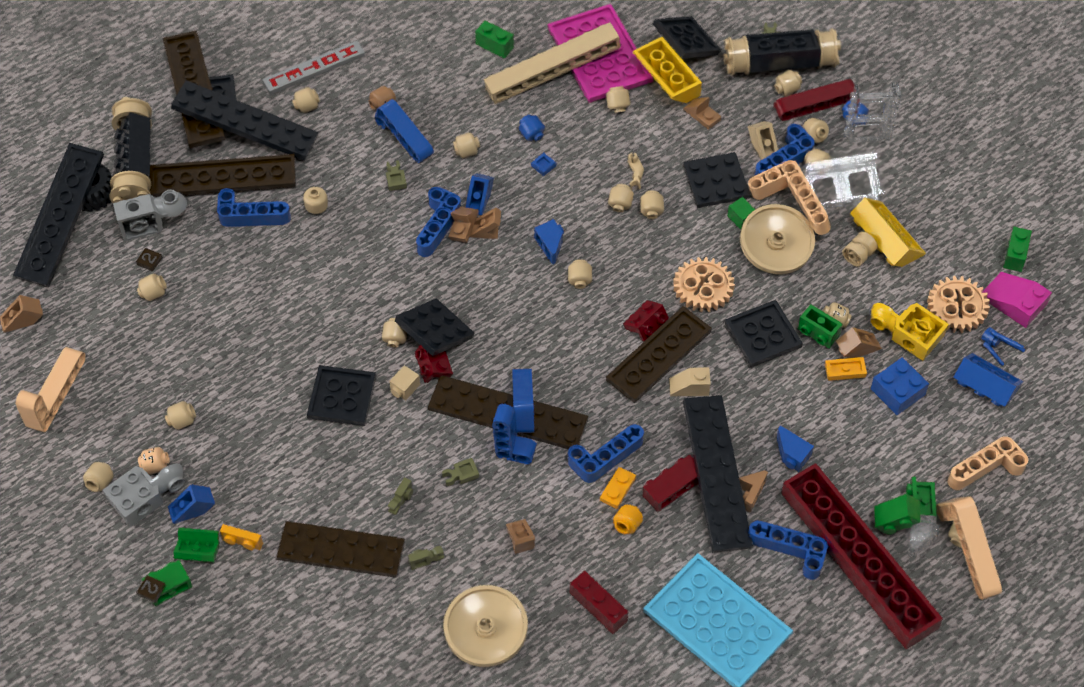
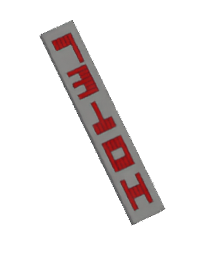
[262,41,365,95]

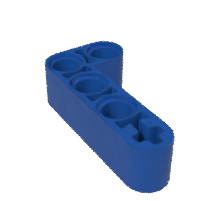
[375,99,434,163]
[755,124,815,176]
[416,187,461,257]
[217,188,291,227]
[512,369,534,433]
[492,404,537,464]
[568,424,644,483]
[749,521,827,580]

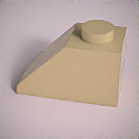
[748,121,778,160]
[669,367,711,396]

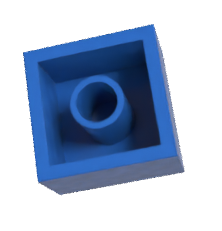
[871,357,929,415]

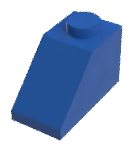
[465,173,494,215]
[534,219,564,265]
[776,425,814,472]
[168,485,215,524]

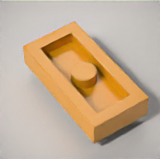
[825,357,867,381]
[600,467,636,509]
[220,524,263,550]

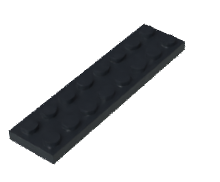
[171,81,319,161]
[13,143,105,287]
[682,395,753,553]

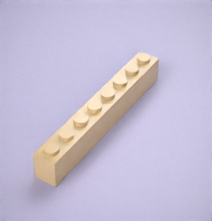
[484,22,621,104]

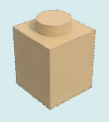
[389,365,420,401]

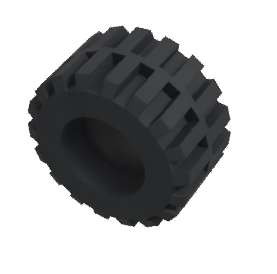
[82,164,112,212]

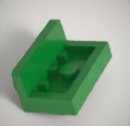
[906,477,937,522]
[173,528,220,562]

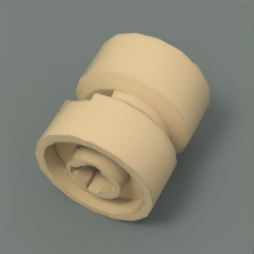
[842,232,878,267]

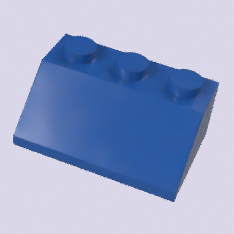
[953,353,1024,407]

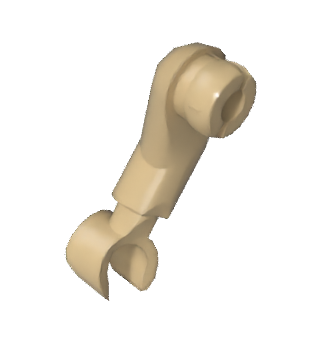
[628,153,644,190]

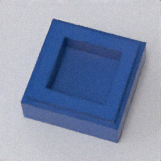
[531,153,556,176]

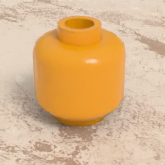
[613,504,643,534]

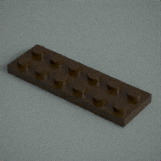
[606,306,712,404]
[276,521,405,578]

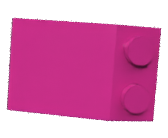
[982,272,1052,328]

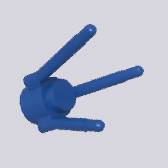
[981,327,1025,366]

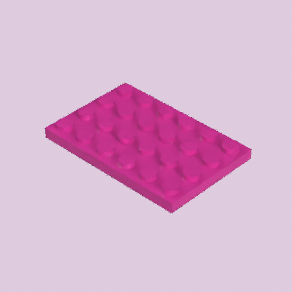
[548,4,653,103]

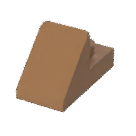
[683,97,721,130]
[448,207,479,243]
[470,207,501,239]
[739,470,768,513]
[506,519,535,554]

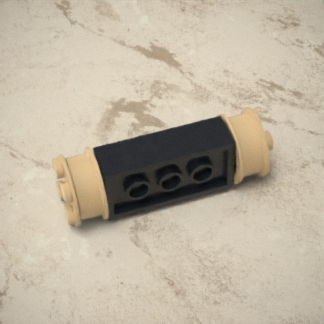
[724,28,841,76]
[110,97,152,203]

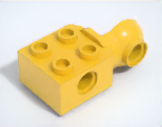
[870,303,949,361]

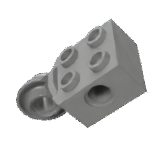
[113,190,187,242]
[103,463,184,527]

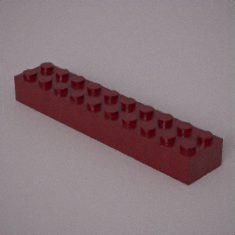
[781,463,943,650]

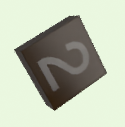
[136,248,162,272]
[136,575,166,603]

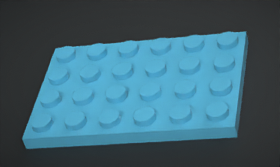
[643,553,793,687]

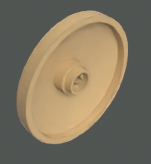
[740,204,815,274]
[444,585,528,667]

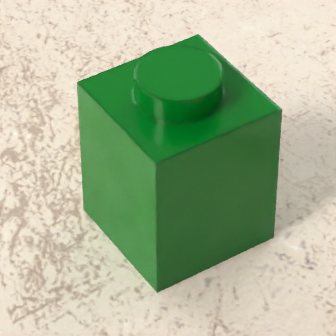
[727,197,755,230]

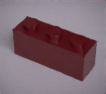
[642,454,699,513]
[569,570,629,634]

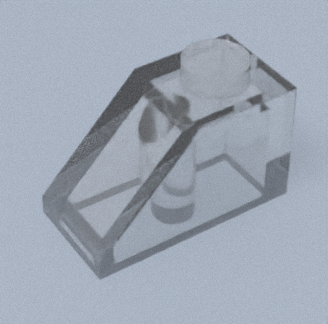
[907,514,939,559]

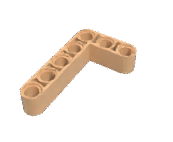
[748,160,831,235]
[16,347,86,432]
[936,497,1002,600]

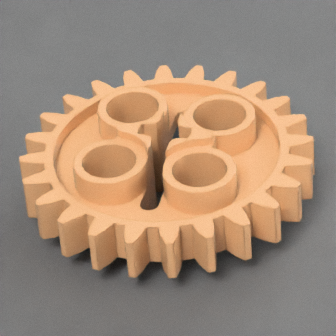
[673,257,735,312]
[927,276,990,333]

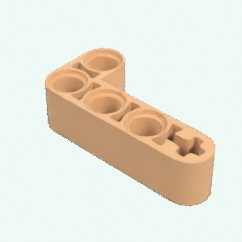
[948,436,1028,490]

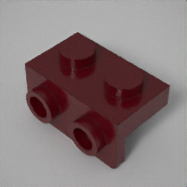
[623,300,669,342]
[415,345,453,383]

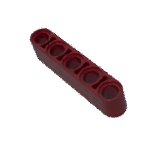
[773,79,860,121]

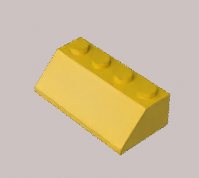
[633,37,702,103]
[850,198,926,267]

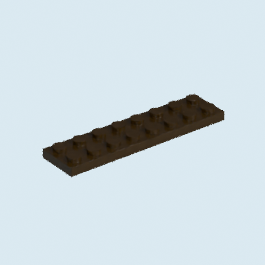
[163,30,225,148]
[149,154,296,197]
[428,376,588,450]

